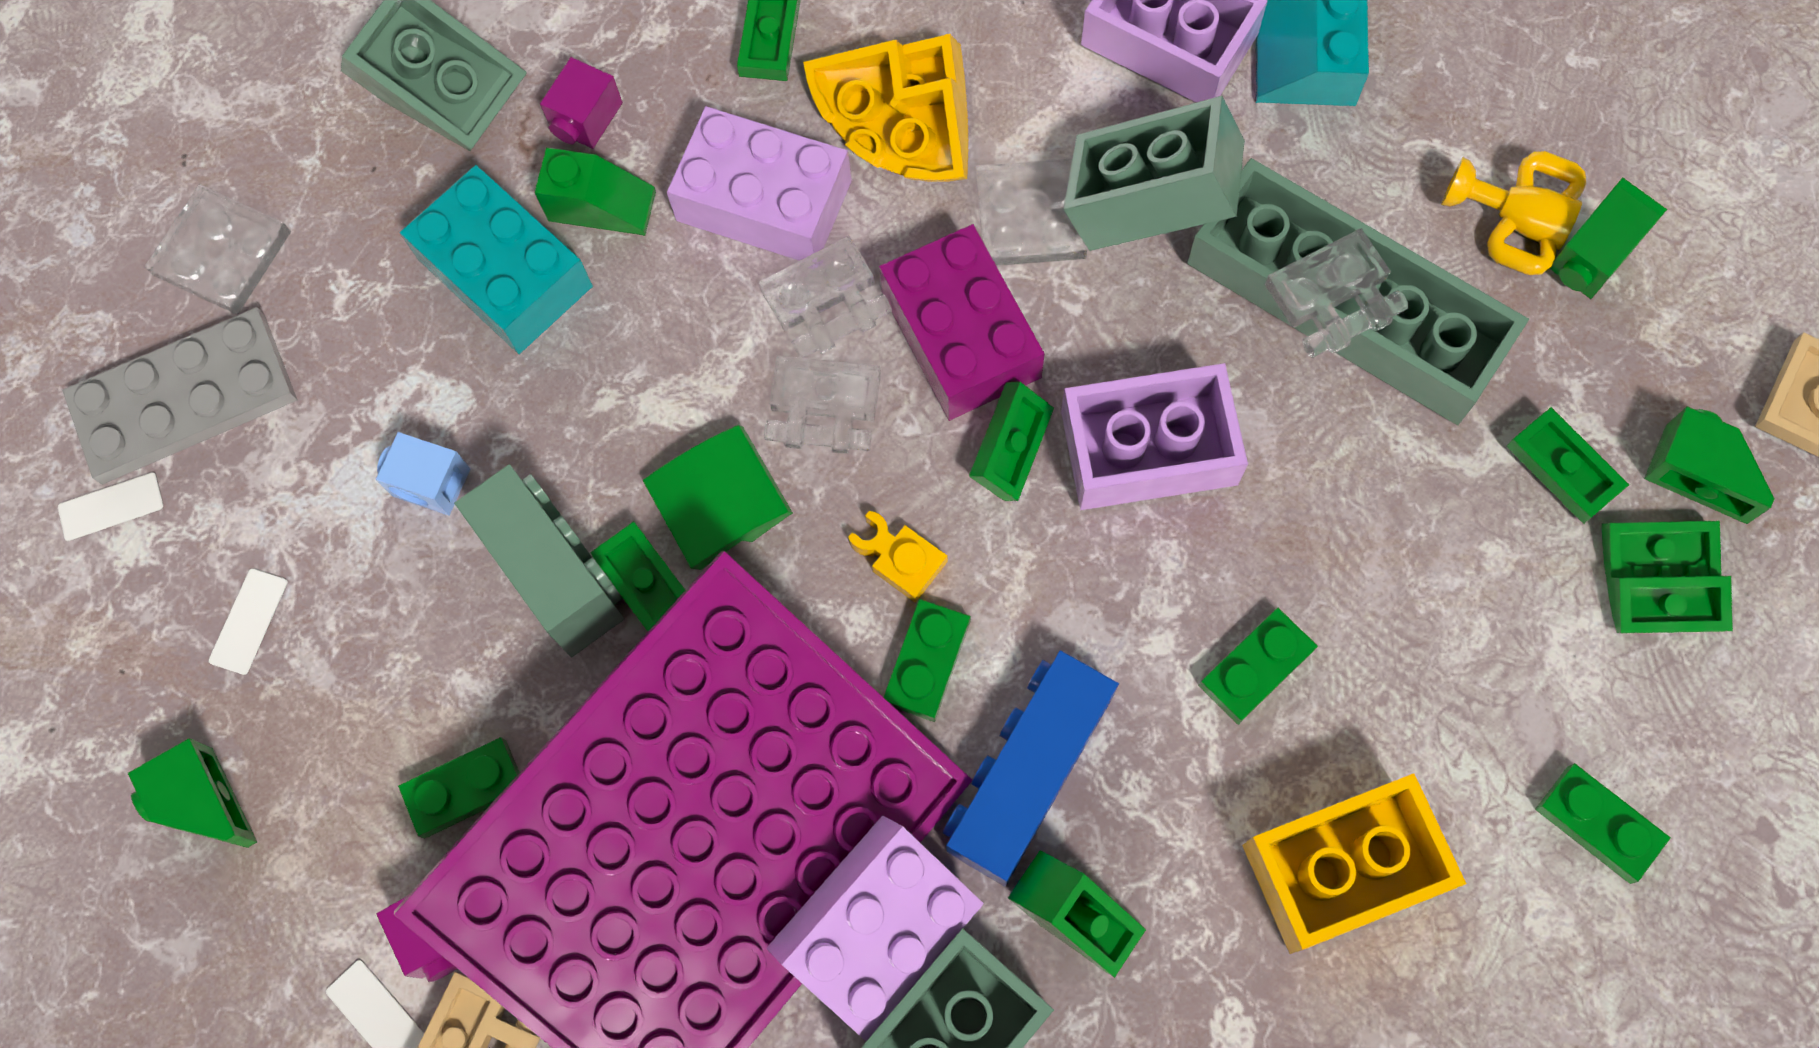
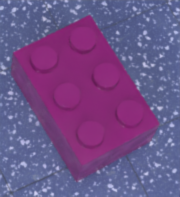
[879,224,1045,421]

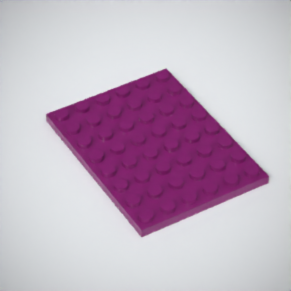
[394,551,972,1048]

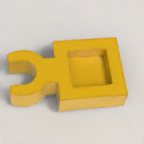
[848,511,948,603]

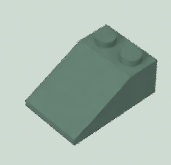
[341,0,527,151]

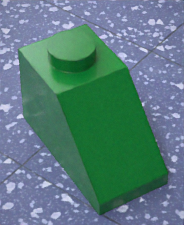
[534,147,656,236]
[1549,177,1668,299]
[1644,406,1775,524]
[128,738,257,848]
[1008,850,1146,978]

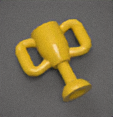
[1441,151,1586,275]

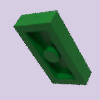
[737,0,801,81]
[969,382,1054,501]
[1506,407,1629,524]
[590,521,686,632]
[883,599,971,722]
[1198,608,1318,725]
[398,737,520,839]
[1535,763,1671,884]

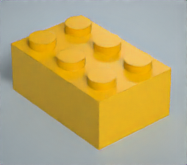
[1242,773,1467,954]

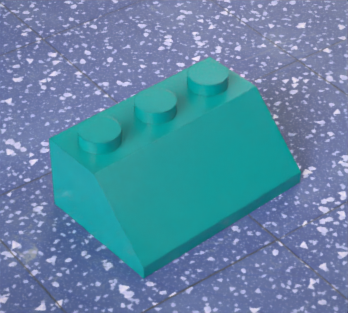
[1256,0,1369,106]

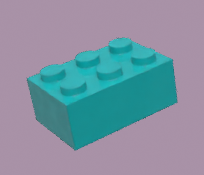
[399,165,593,355]

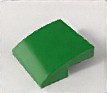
[643,425,793,570]
[1601,521,1733,634]

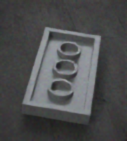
[62,307,298,485]

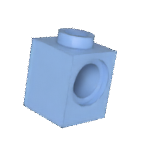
[376,432,470,516]

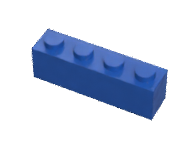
[943,650,1119,887]

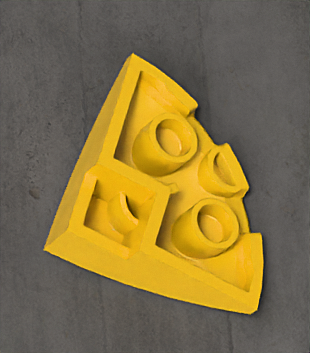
[803,34,968,182]

